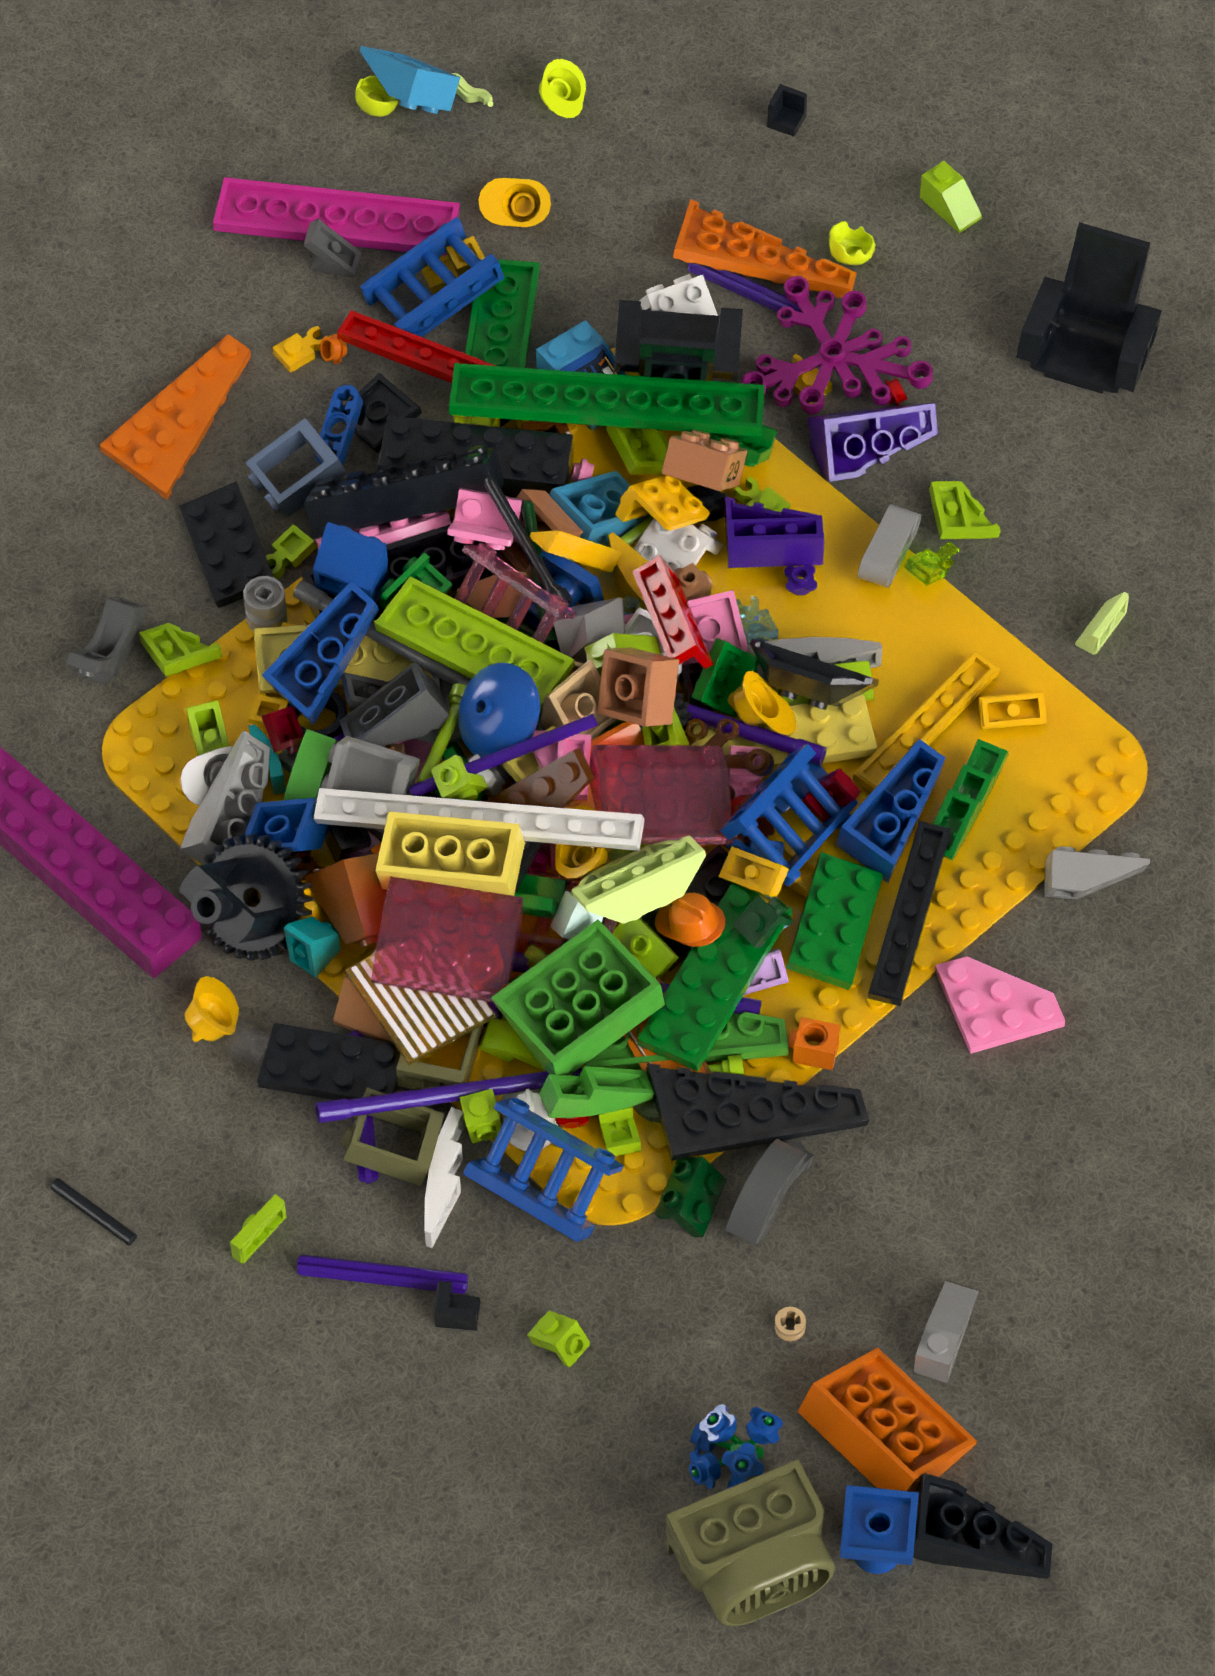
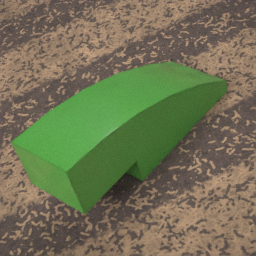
[284,729,338,801]
[539,1066,655,1118]

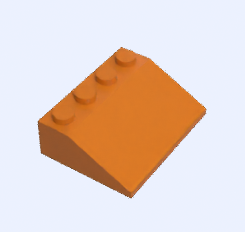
[797,1347,977,1492]

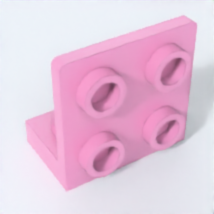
[447,488,523,550]

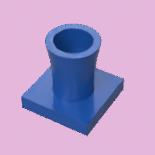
[520,550,604,629]
[840,1485,919,1574]

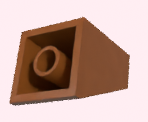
[305,853,417,948]

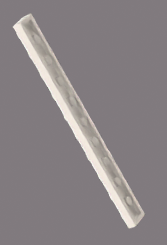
[314,788,645,851]

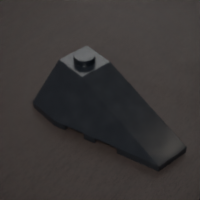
[913,1473,1053,1579]

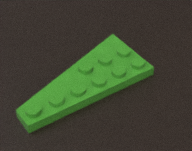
[585,1012,789,1070]

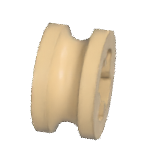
[774,1306,806,1342]

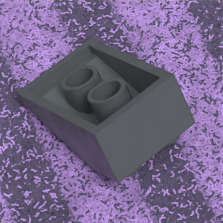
[339,661,450,747]

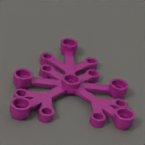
[741,276,933,415]

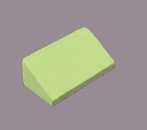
[1075,592,1129,655]

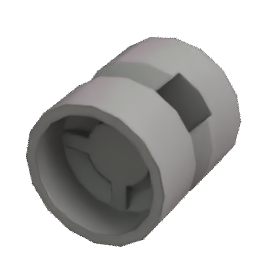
[243,576,287,632]

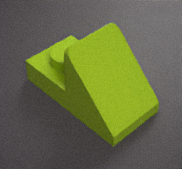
[186,700,229,756]

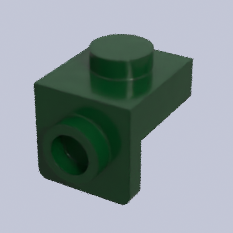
[733,895,794,948]

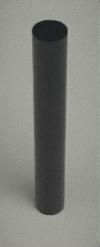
[51,1178,137,1246]

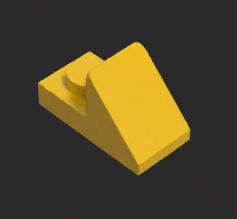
[718,847,789,898]

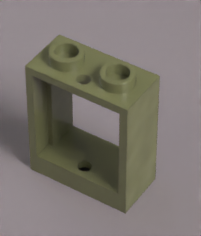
[396,1001,484,1090]
[341,1088,444,1186]

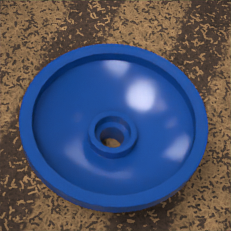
[458,663,540,758]

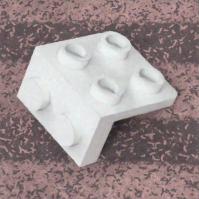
[639,274,718,316]
[634,519,724,571]

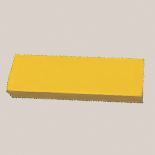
[529,530,622,572]

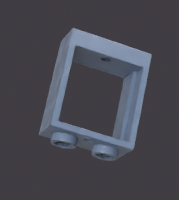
[245,418,347,517]

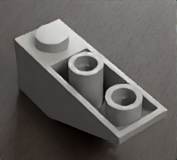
[1044,847,1150,899]

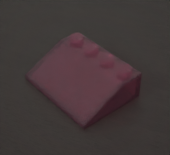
[589,745,734,844]
[371,876,523,1002]

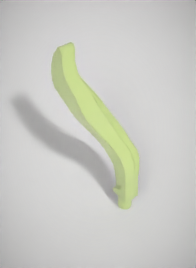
[452,73,493,107]

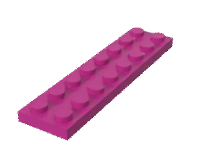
[213,177,460,256]

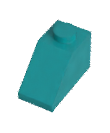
[284,917,341,978]

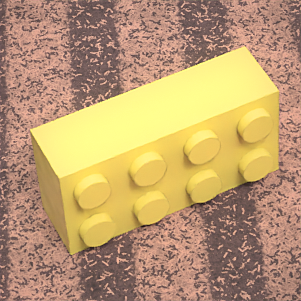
[375,811,525,902]

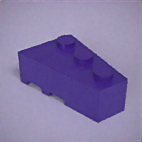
[725,497,824,568]

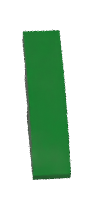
[933,739,1009,861]

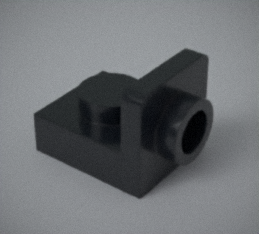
[686,485,728,524]

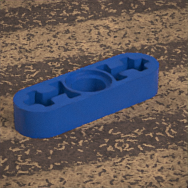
[314,385,363,465]

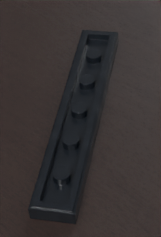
[868,821,951,1006]

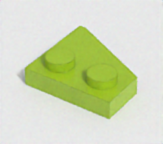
[929,481,1001,539]
[139,623,222,677]

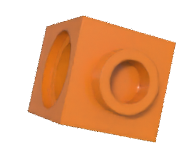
[788,1017,841,1071]

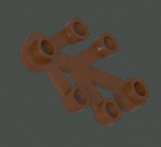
[655,718,774,804]

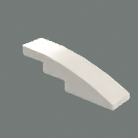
[425,1107,465,1248]

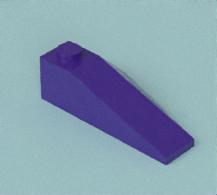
[808,403,938,482]

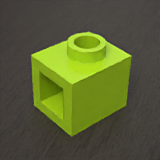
[459,1089,502,1144]

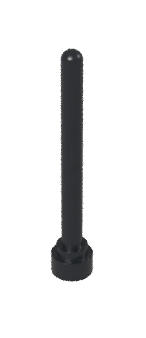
[484,477,573,613]

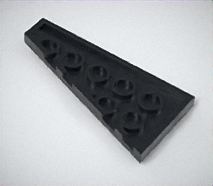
[646,1063,869,1161]

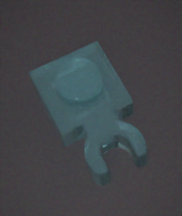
[736,596,778,645]

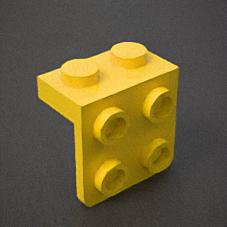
[615,475,710,531]

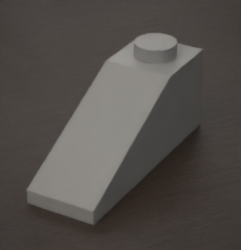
[914,1281,979,1383]

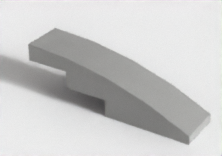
[748,637,883,668]

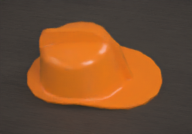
[655,892,726,947]

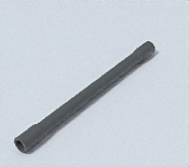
[293,580,471,686]

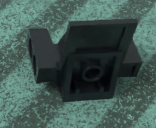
[1016,222,1162,394]
[614,300,743,381]

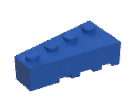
[262,581,379,725]
[836,739,945,883]

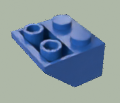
[313,522,389,603]

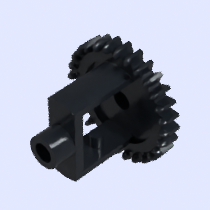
[179,833,313,961]

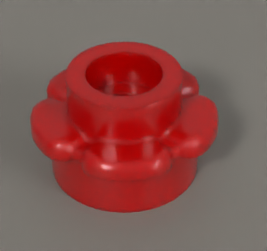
[884,377,908,406]

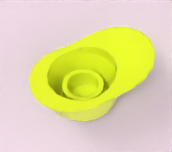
[539,59,586,118]

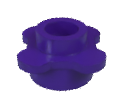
[784,564,817,595]

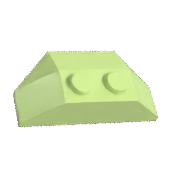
[571,835,706,924]

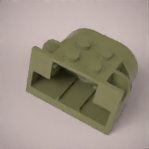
[666,1459,835,1627]

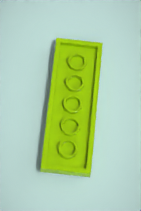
[375,576,575,714]

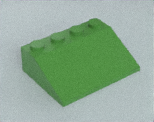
[491,919,665,1075]

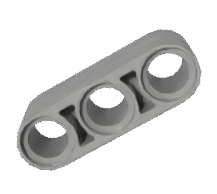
[858,504,921,588]

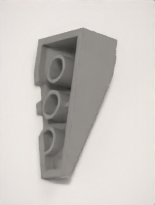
[180,731,270,865]

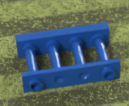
[360,217,504,337]
[720,743,858,887]
[463,1097,624,1242]

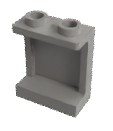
[321,736,420,795]

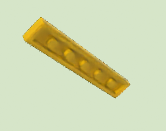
[853,651,1000,793]

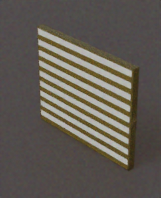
[345,923,496,1065]

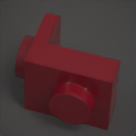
[261,706,304,755]
[802,768,862,823]

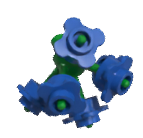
[689,1404,783,1490]

